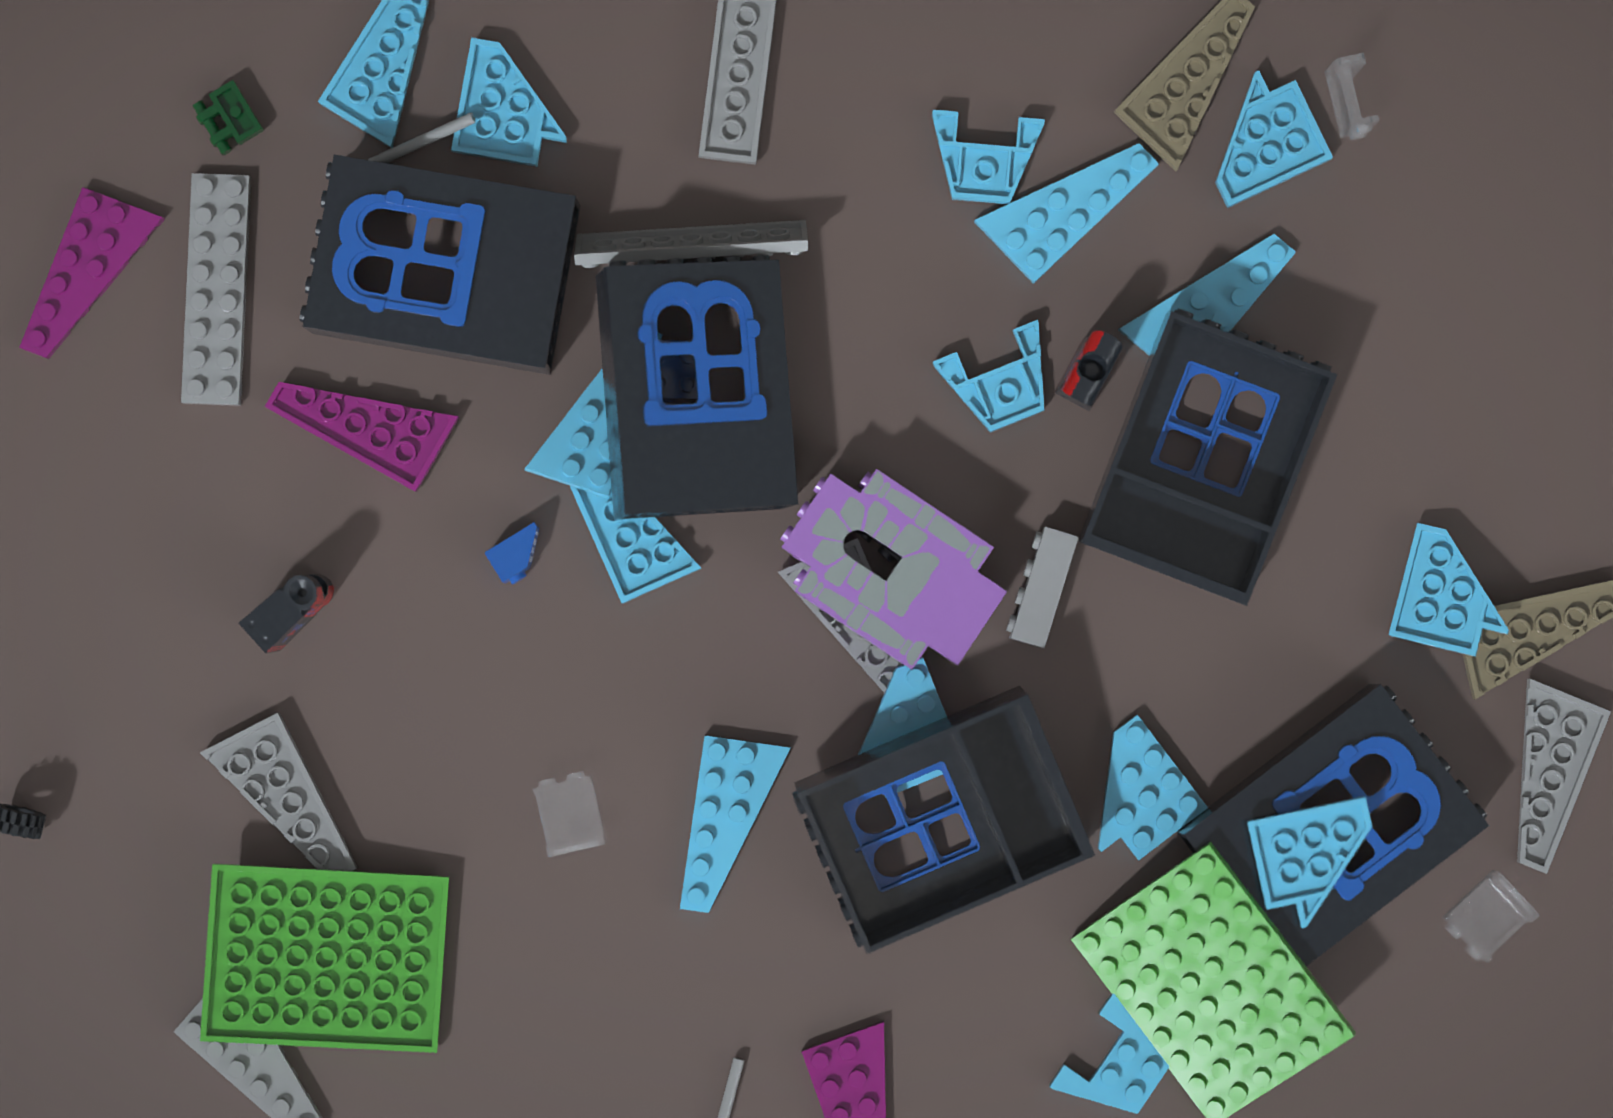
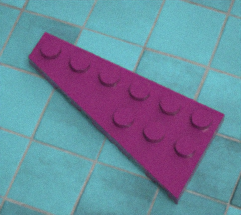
[19,187,165,359]
[264,382,460,492]
[801,1021,886,1118]

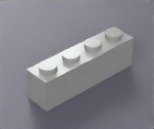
[1006,527,1079,649]

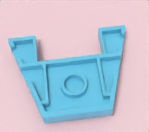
[932,110,1045,204]
[932,320,1044,432]
[1049,993,1169,1114]

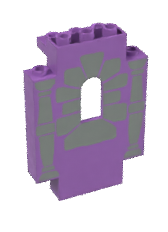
[780,469,1007,670]

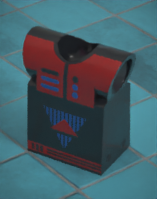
[1054,331,1123,411]
[238,574,334,654]

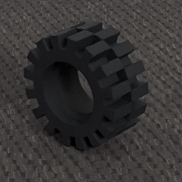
[0,803,46,839]

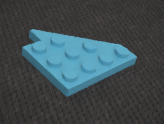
[451,38,567,167]
[1215,70,1333,208]
[1389,523,1509,657]
[858,657,947,798]
[1098,715,1208,860]
[1247,796,1372,928]

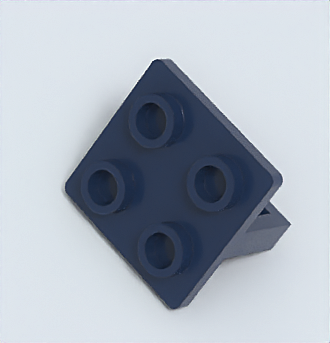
[659,340,698,402]

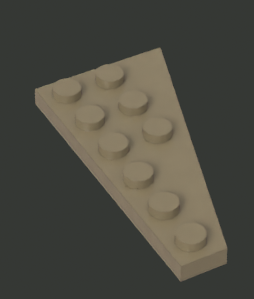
[1114,0,1255,171]
[1462,580,1613,700]

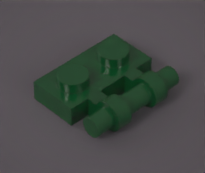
[193,80,265,155]

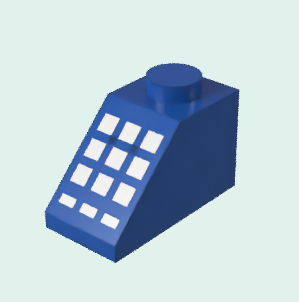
[485,522,540,585]

